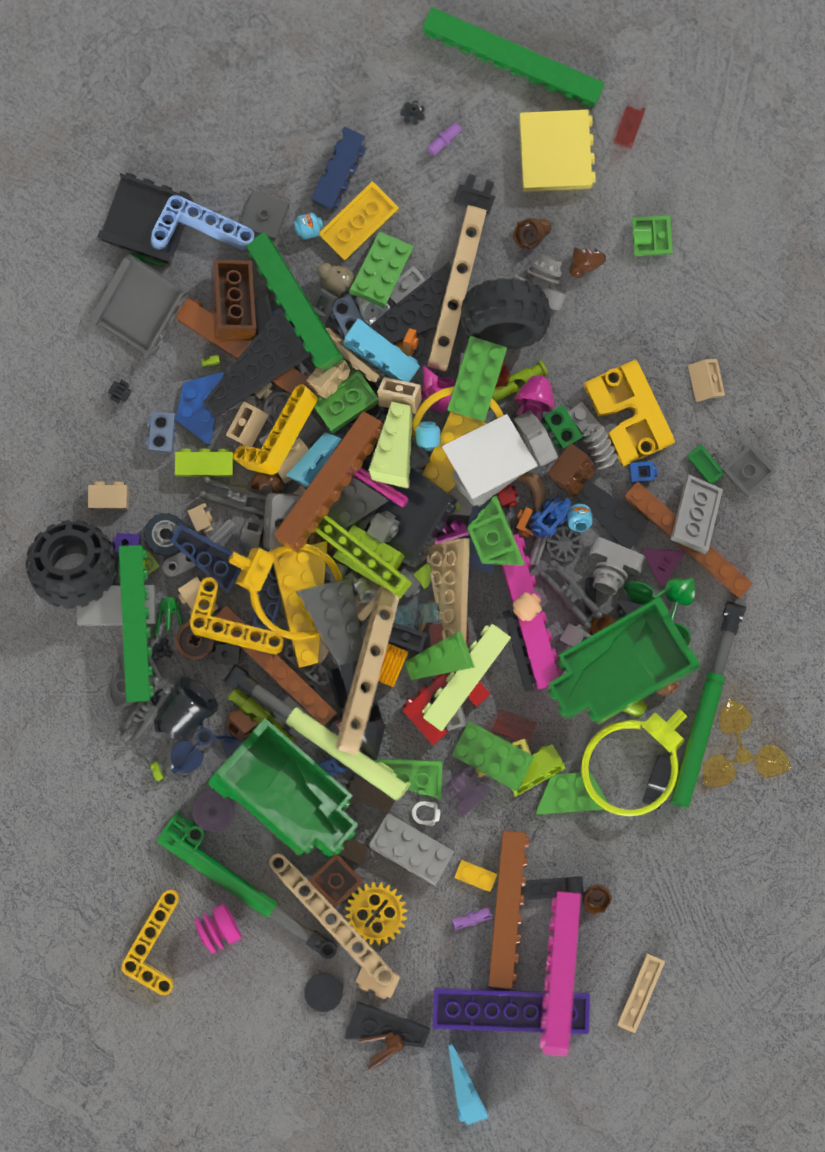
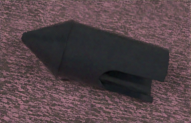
[326,660,386,761]

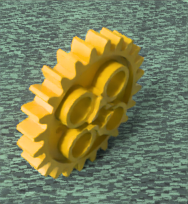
[345,882,408,945]

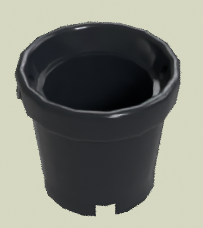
[156,677,218,741]

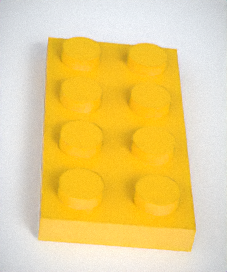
[319,181,399,262]

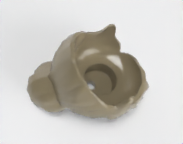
[317,263,355,297]

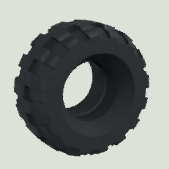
[461,278,550,350]
[25,520,117,609]

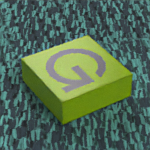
[143,551,160,575]

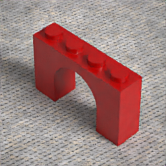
[402,671,490,745]

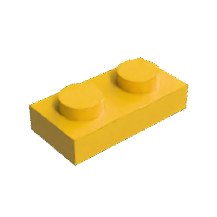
[454,860,497,892]

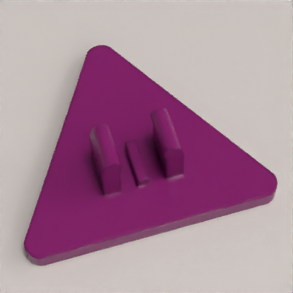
[434,518,470,545]
[642,549,685,587]

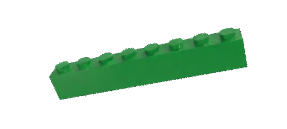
[246,232,344,371]
[119,545,153,702]

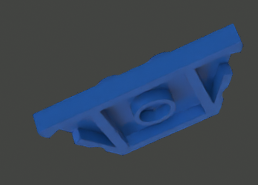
[176,372,225,445]

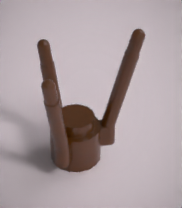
[359,1032,404,1070]

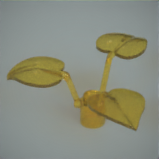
[703,700,791,787]

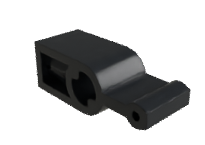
[641,755,671,809]

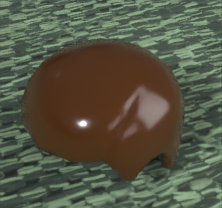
[582,884,612,915]

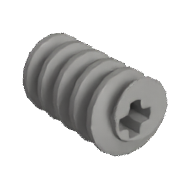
[583,425,618,469]

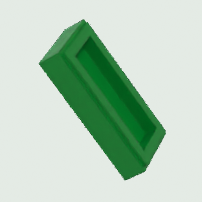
[686,444,725,484]

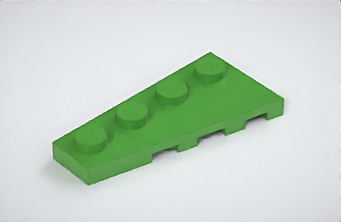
[404,632,475,680]

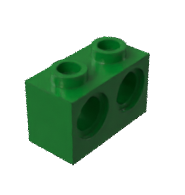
[542,405,583,451]

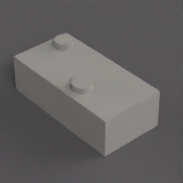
[77,585,157,626]

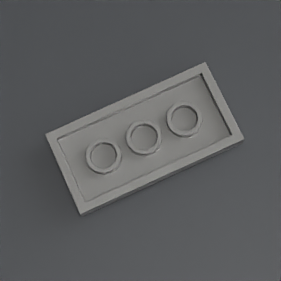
[671,475,723,554]
[368,813,454,885]

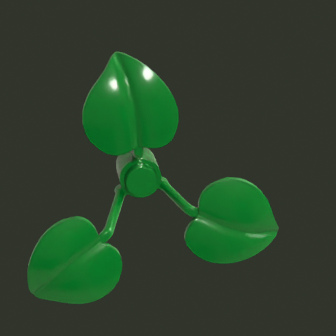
[624,578,695,646]

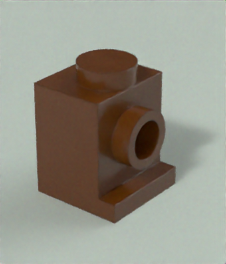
[225,709,258,743]

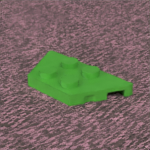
[467,496,525,566]
[536,772,609,814]

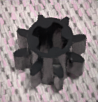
[108,379,132,404]

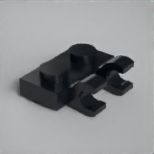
[453,173,495,215]

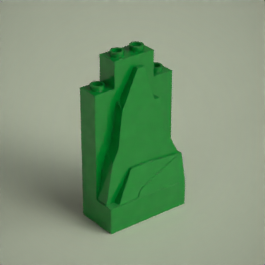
[547,597,700,725]
[208,719,358,857]

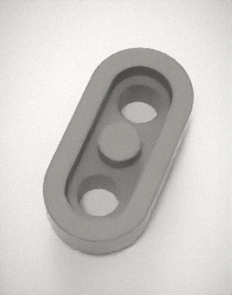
[163,552,197,577]

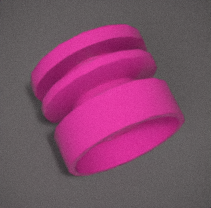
[194,903,242,954]

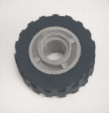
[144,513,184,556]

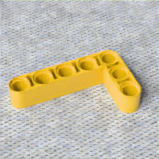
[233,384,317,475]
[190,578,283,654]
[122,889,180,995]

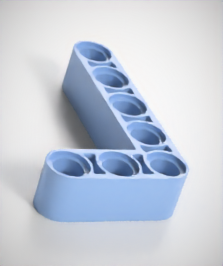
[150,195,254,251]

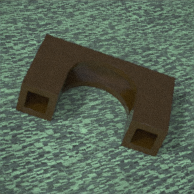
[339,775,395,865]

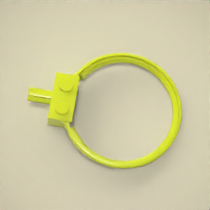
[581,709,687,816]

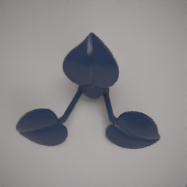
[171,701,247,774]

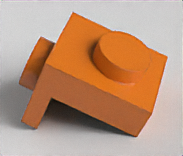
[395,328,419,356]
[515,507,534,539]

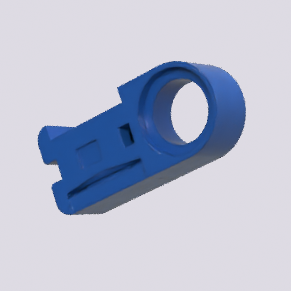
[317,757,349,776]

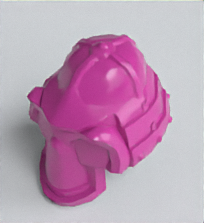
[421,365,456,413]
[514,375,555,422]

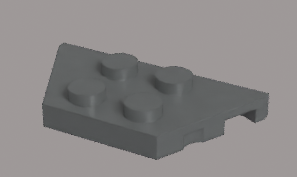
[327,477,390,529]

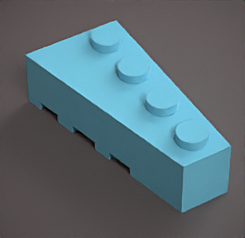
[342,318,420,382]

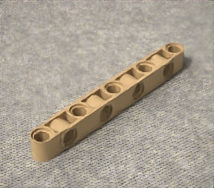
[427,205,486,372]
[336,587,399,755]
[269,854,394,986]

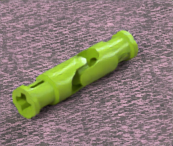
[492,360,549,402]
[227,689,295,742]

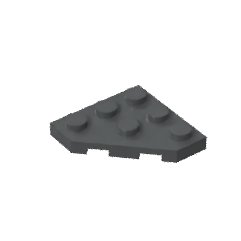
[106,645,167,712]

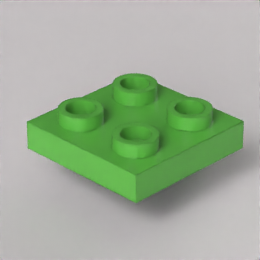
[632,215,673,256]

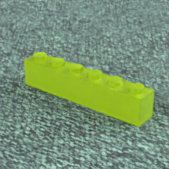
[315,515,412,598]

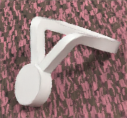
[412,801,440,826]

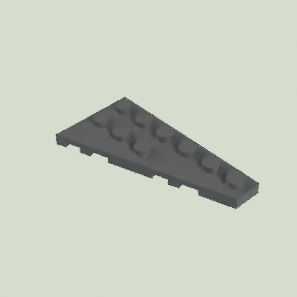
[296,578,363,678]

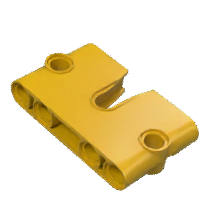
[583,359,675,467]

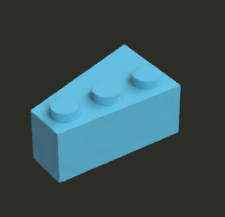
[286,432,342,488]

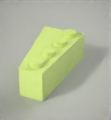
[369,402,413,488]

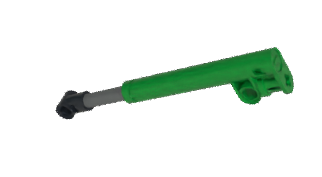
[668,601,746,809]
[156,810,337,959]

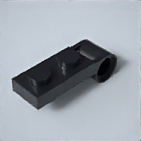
[525,876,584,900]

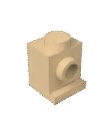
[188,503,213,534]

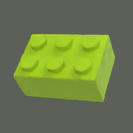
[333,525,405,588]

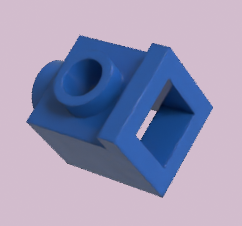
[629,461,658,484]

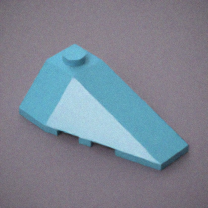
[448,1042,488,1125]

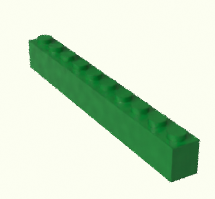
[422,7,605,108]

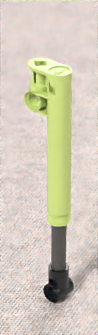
[224,664,411,801]

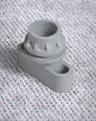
[514,253,566,311]
[589,537,646,595]

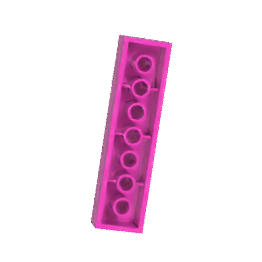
[501,534,562,690]
[539,892,581,1057]

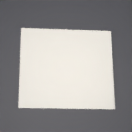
[442,414,538,499]

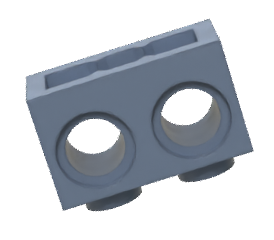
[330,294,364,338]
[146,412,177,454]

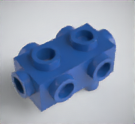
[529,496,571,538]

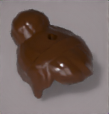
[512,218,552,249]
[569,247,606,278]
[251,472,284,493]

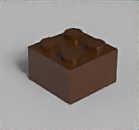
[547,443,596,498]
[309,854,364,908]

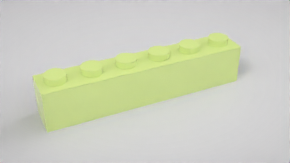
[423,624,511,731]

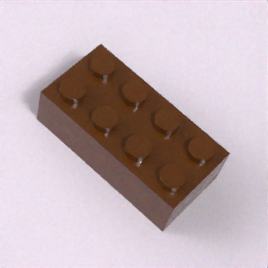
[211,259,256,339]

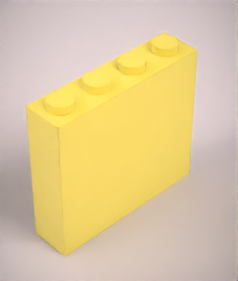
[519,110,595,192]

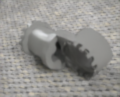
[344,570,376,603]

